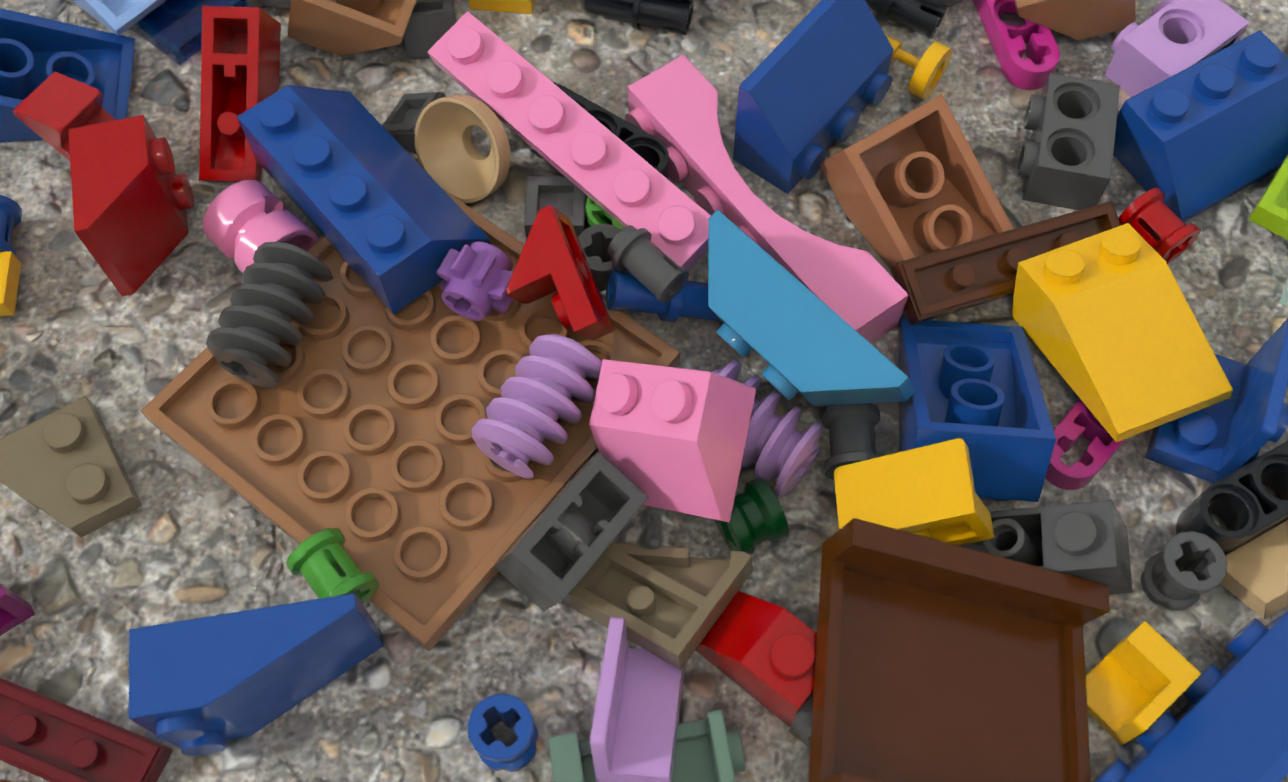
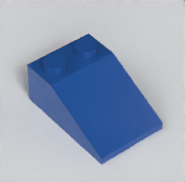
[0,8,135,143]
[898,318,1056,502]
[129,593,383,756]

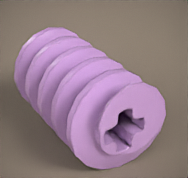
[471,334,602,480]
[712,360,823,498]

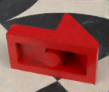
[13,72,116,161]
[506,205,615,341]

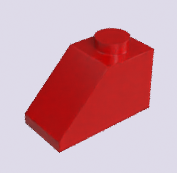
[695,591,817,727]

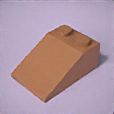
[819,94,1014,268]

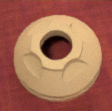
[415,95,511,203]

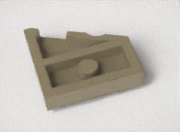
[0,396,142,537]

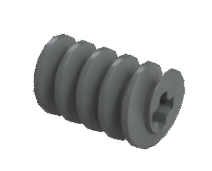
[206,242,333,389]

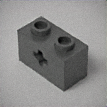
[494,452,649,611]

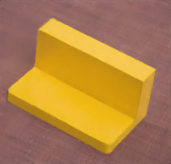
[834,438,994,546]

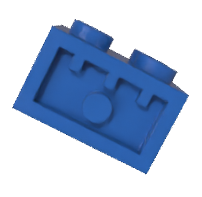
[1145,318,1288,483]

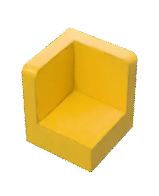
[1086,621,1201,746]

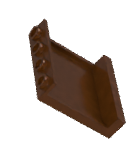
[808,518,1110,782]

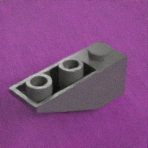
[959,500,1133,594]

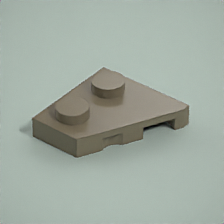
[567,543,753,670]

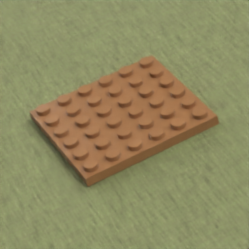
[141,188,680,652]

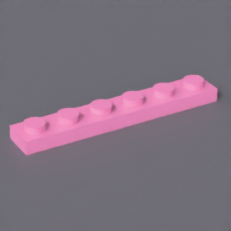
[427,11,711,271]

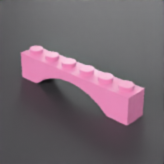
[625,54,909,344]

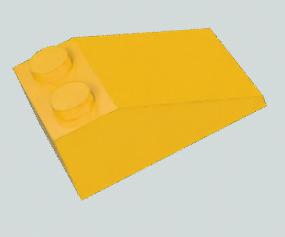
[1011,223,1233,443]

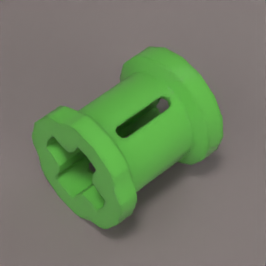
[286,528,379,604]

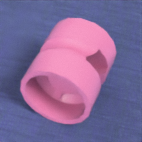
[203,180,319,273]

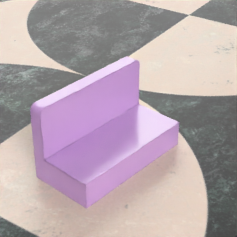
[590,617,685,782]

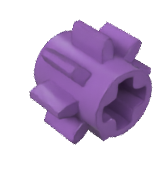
[436,241,513,321]

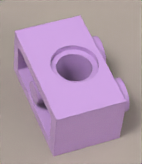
[1105,0,1250,97]

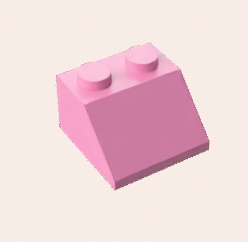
[589,359,756,522]

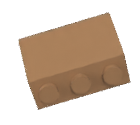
[287,0,417,56]

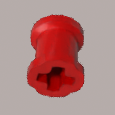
[1119,188,1201,264]

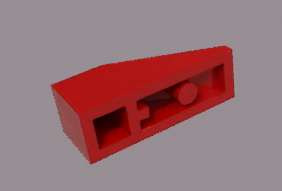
[199,6,281,183]

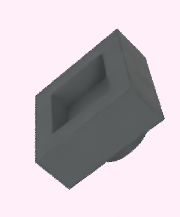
[524,176,587,238]

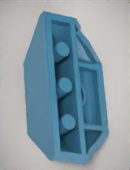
[708,209,916,406]

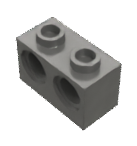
[1017,73,1120,210]

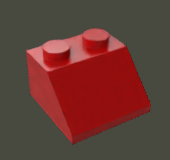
[68,115,194,296]

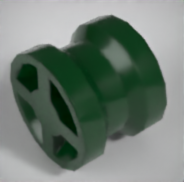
[714,477,789,555]

